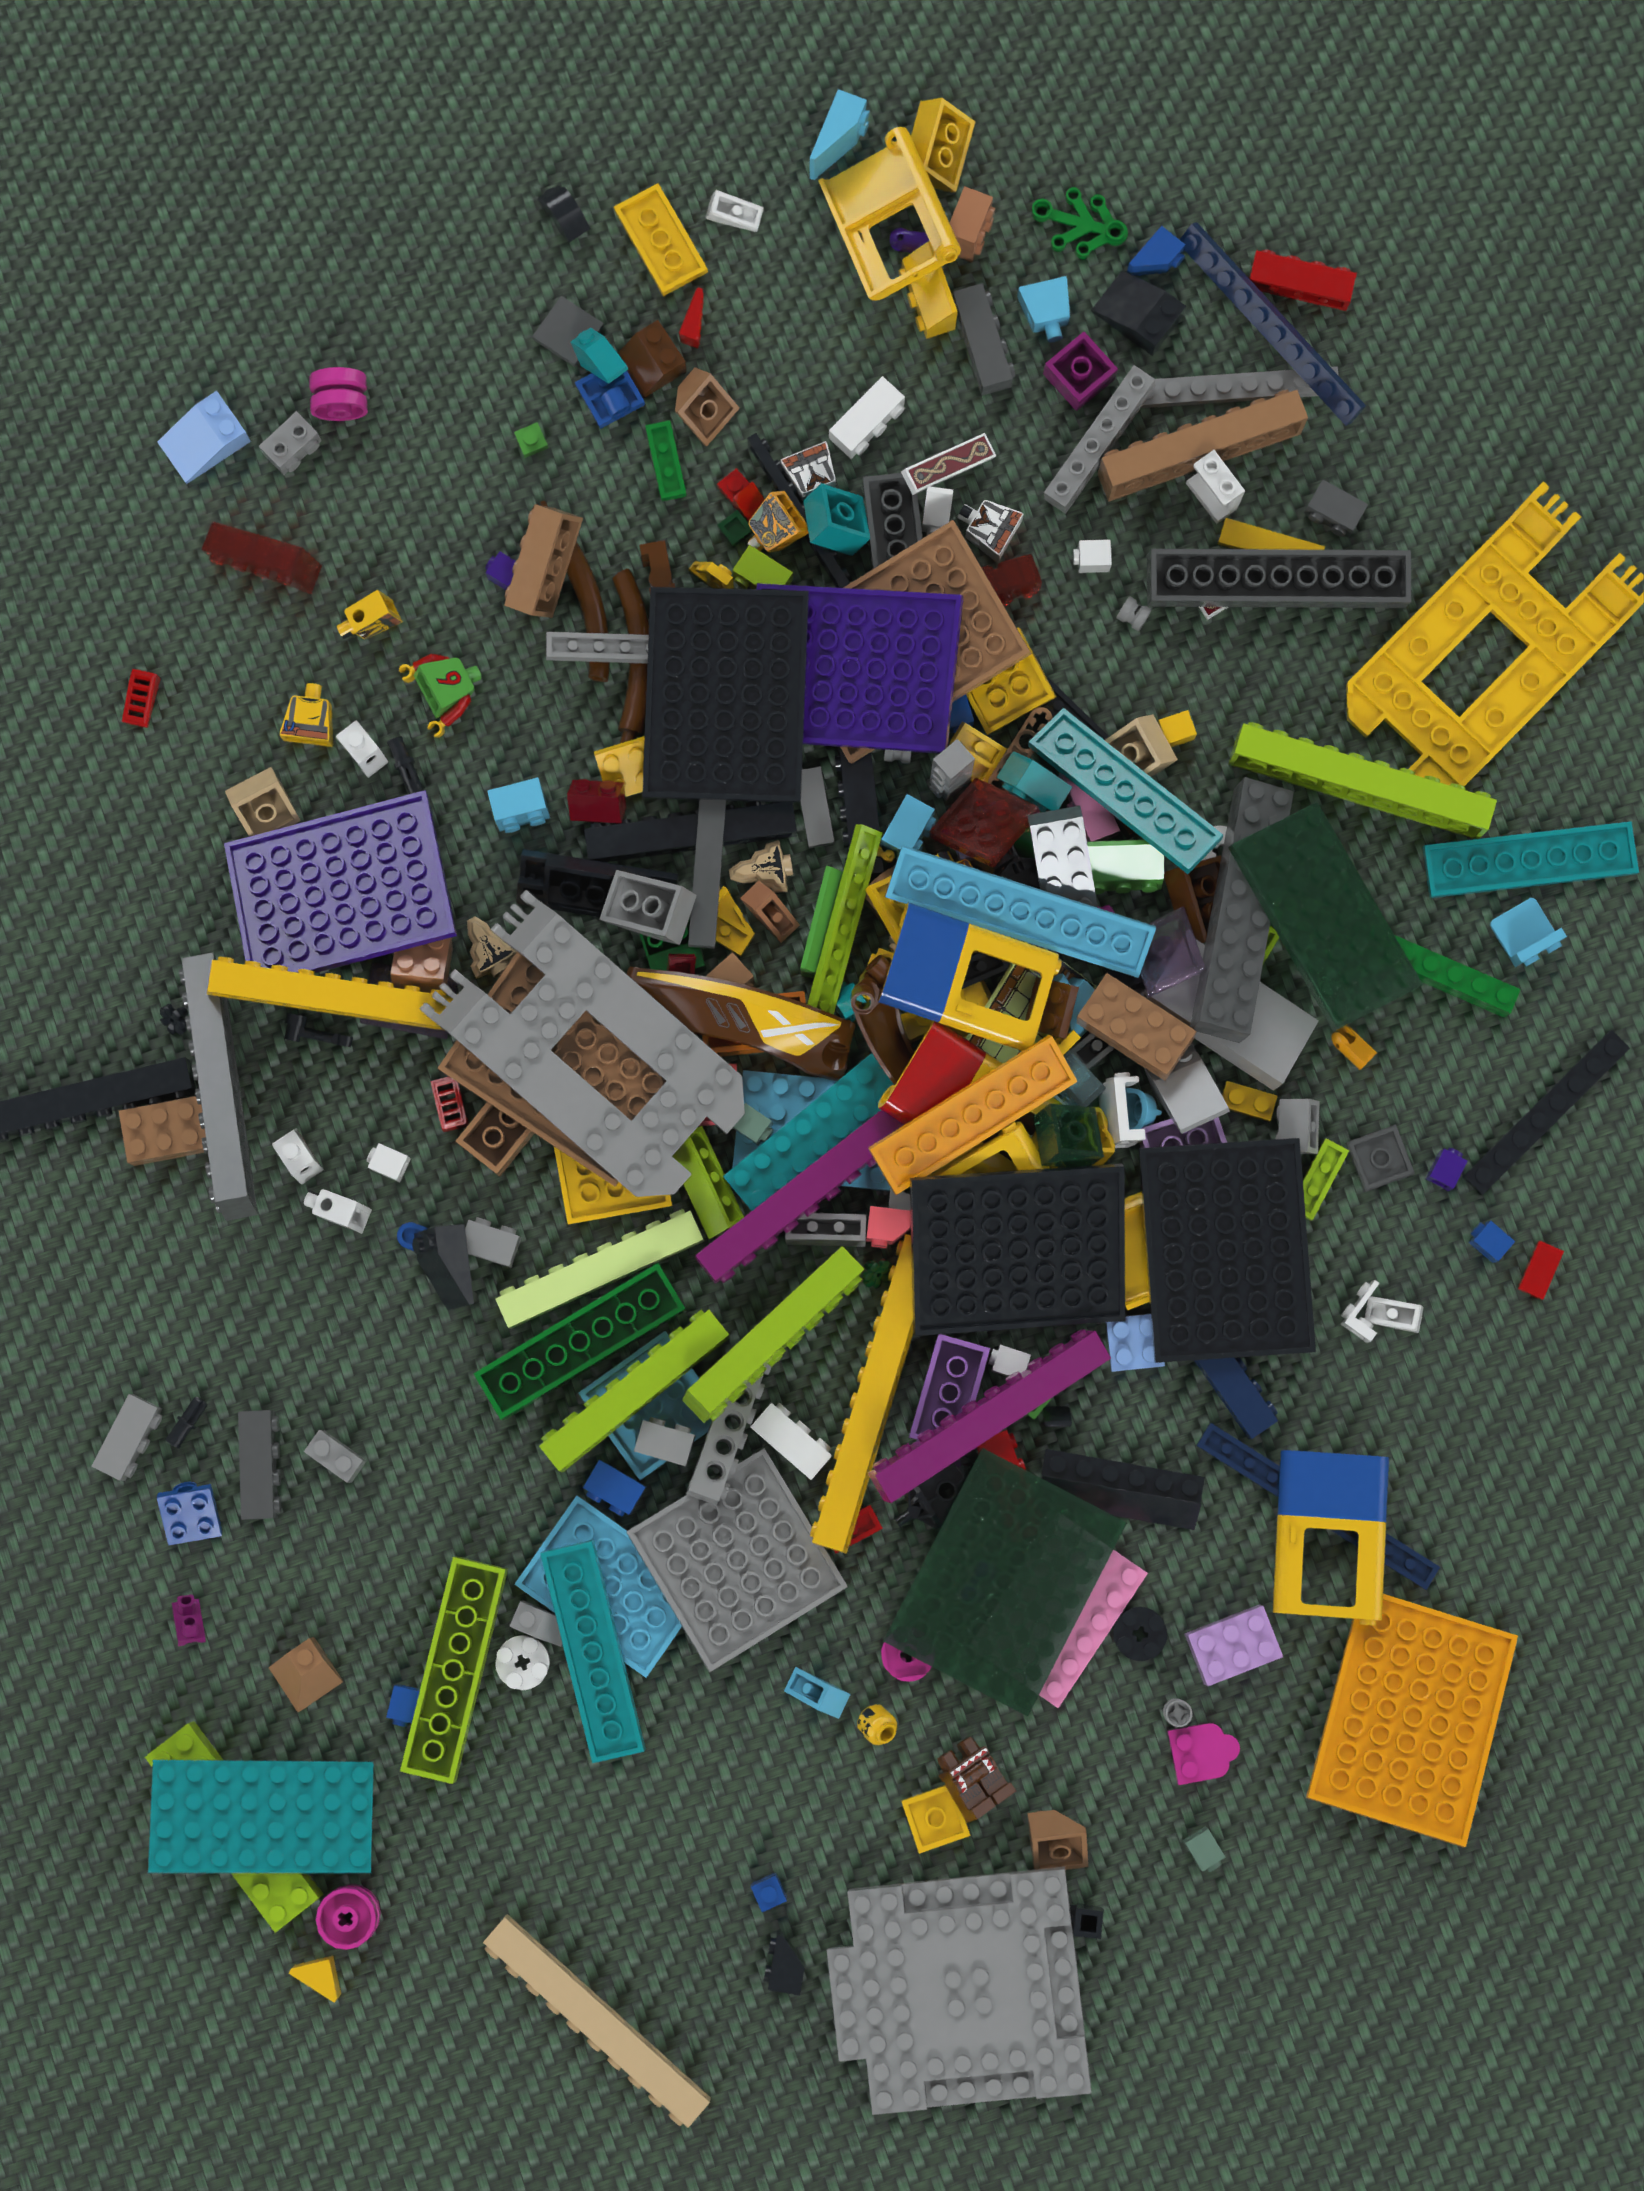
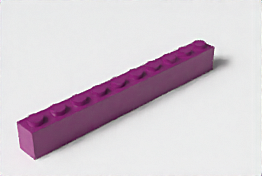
[695,1110,904,1284]
[868,1329,1111,1503]

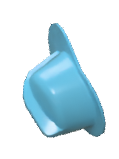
[1125,1088,1162,1130]

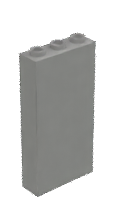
[1143,934,1319,1091]

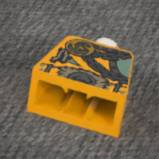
[748,491,809,552]

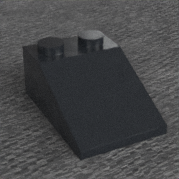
[1091,270,1186,356]
[412,1224,474,1310]

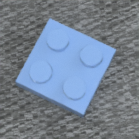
[1105,1314,1165,1372]

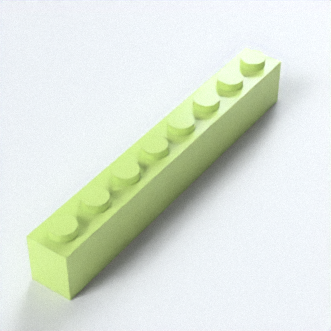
[496,1209,704,1329]

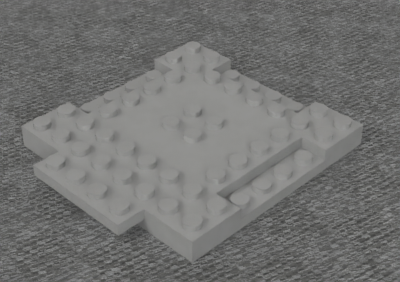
[827,1867,1092,2115]

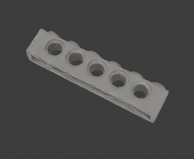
[1044,365,1155,514]
[686,1364,771,1505]

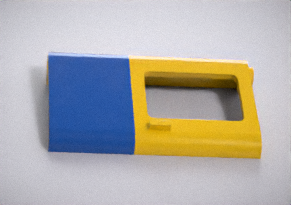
[878,902,1062,1051]
[1273,1450,1389,1626]

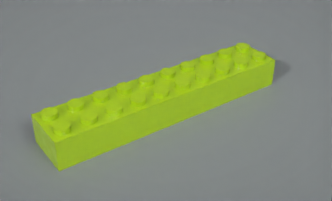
[1228,722,1497,839]

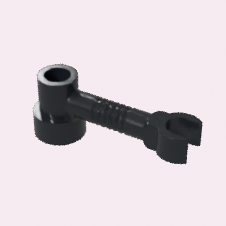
[284,1013,353,1047]

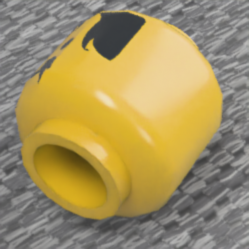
[857,1704,897,1745]

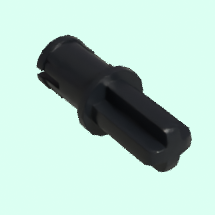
[165,1397,208,1449]

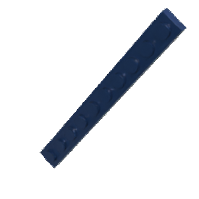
[1180,222,1366,426]
[1196,1423,1440,1590]

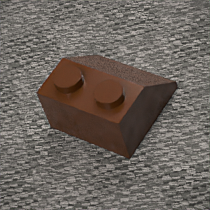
[618,320,687,399]

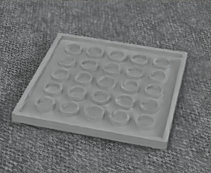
[626,1448,848,1672]

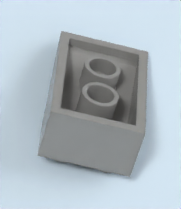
[599,870,697,945]
[1144,1045,1230,1134]

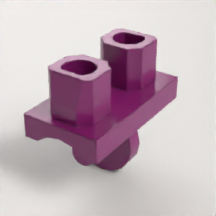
[172,1594,206,1646]

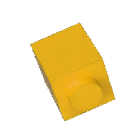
[1158,710,1197,748]

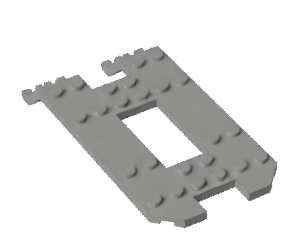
[419,890,745,1197]

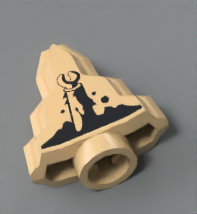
[729,840,793,893]
[467,916,517,979]

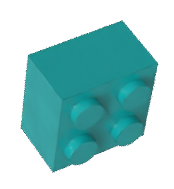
[803,483,870,556]
[996,751,1072,812]

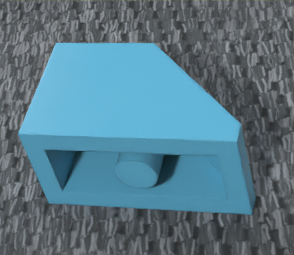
[784,1667,850,1719]

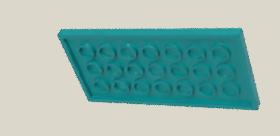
[148,1760,374,1874]

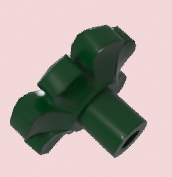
[863,1258,892,1289]

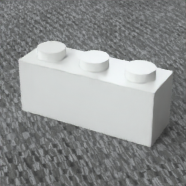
[829,376,905,459]
[751,1403,832,1480]

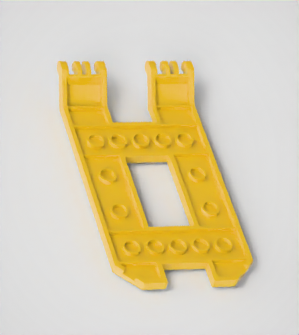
[1346,481,1644,787]

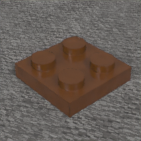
[1025,977,1079,1039]

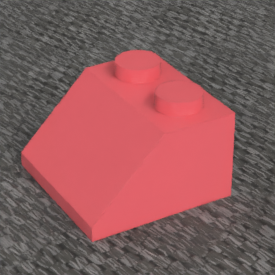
[866,1206,911,1249]

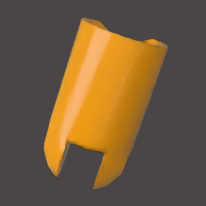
[1331,1026,1377,1070]

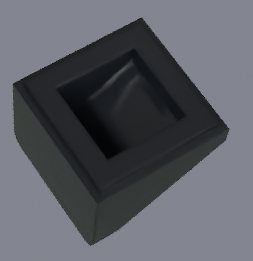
[1043,1406,1072,1427]

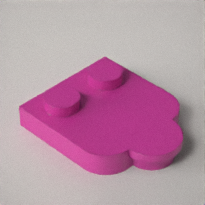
[1167,1723,1240,1785]

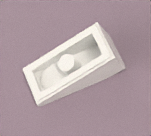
[706,190,764,232]
[1364,1296,1423,1333]

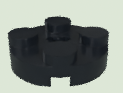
[1113,1606,1167,1661]

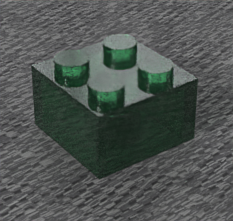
[1033,1104,1104,1167]

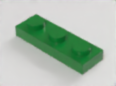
[645,420,687,502]

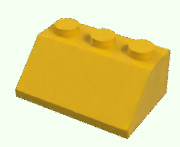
[911,98,975,193]
[899,241,958,339]

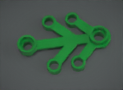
[1031,187,1128,259]

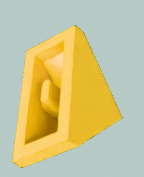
[289,1956,341,2003]

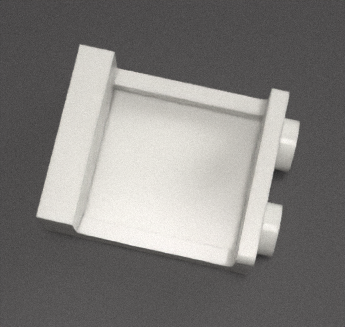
[1186,450,1245,524]
[1097,1072,1146,1148]

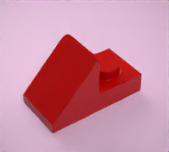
[717,468,765,523]

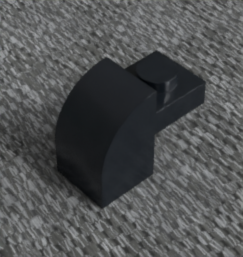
[537,185,591,243]
[1070,1903,1104,1939]

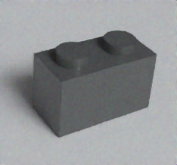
[1304,480,1368,538]

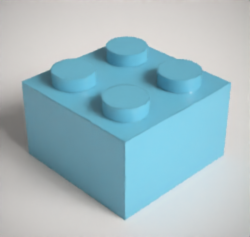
[487,778,550,833]
[881,794,936,859]

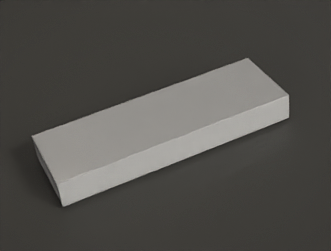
[801,766,835,848]

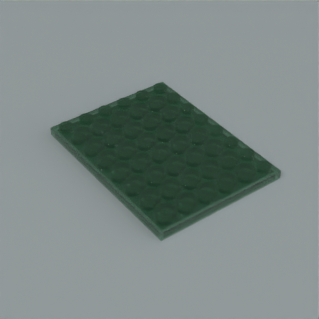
[883,1447,1127,1716]

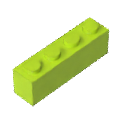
[672,1126,744,1239]

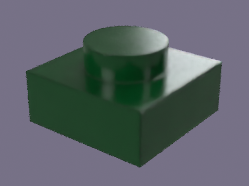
[717,510,753,547]

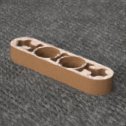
[987,707,1052,798]

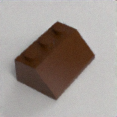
[1164,855,1221,943]

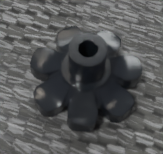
[160,1004,188,1035]

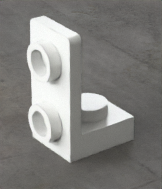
[1341,1280,1379,1343]

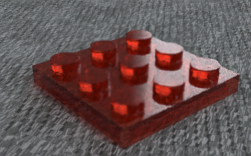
[929,778,1040,868]

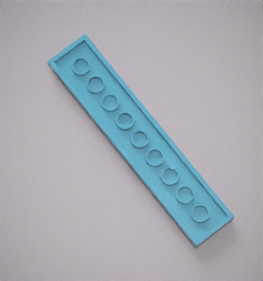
[885,845,1156,978]

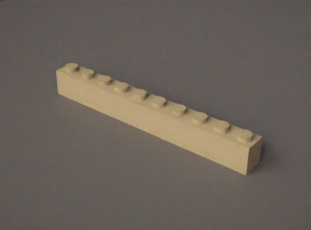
[483,1914,711,2128]

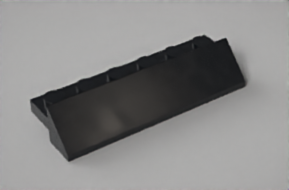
[516,849,679,917]
[1036,1449,1205,1530]

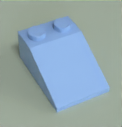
[157,391,251,484]

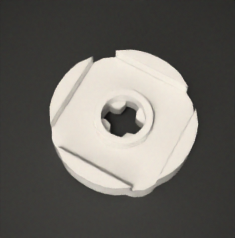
[495,1635,550,1690]

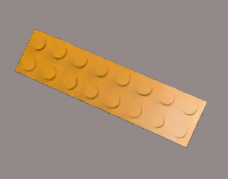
[868,1035,1078,1195]

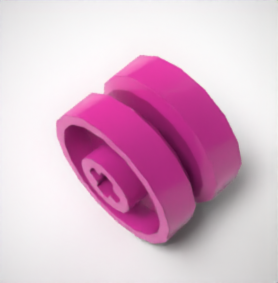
[309,367,368,421]
[316,1884,381,1950]

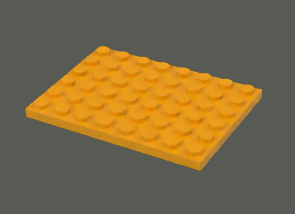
[1306,1594,1518,1847]

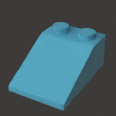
[810,89,870,180]

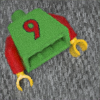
[399,654,481,738]

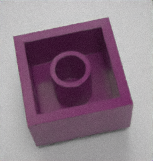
[1043,331,1118,411]

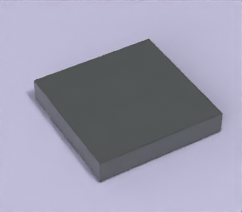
[532,296,604,367]
[1345,1124,1415,1193]

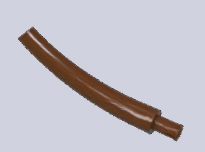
[532,501,610,682]
[612,568,649,743]

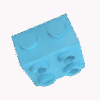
[1490,898,1567,967]

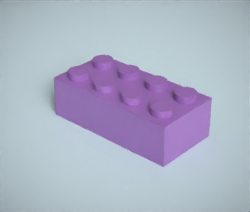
[908,1334,990,1440]

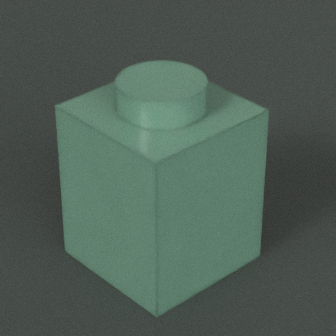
[733,1103,774,1146]
[1182,1826,1226,1872]

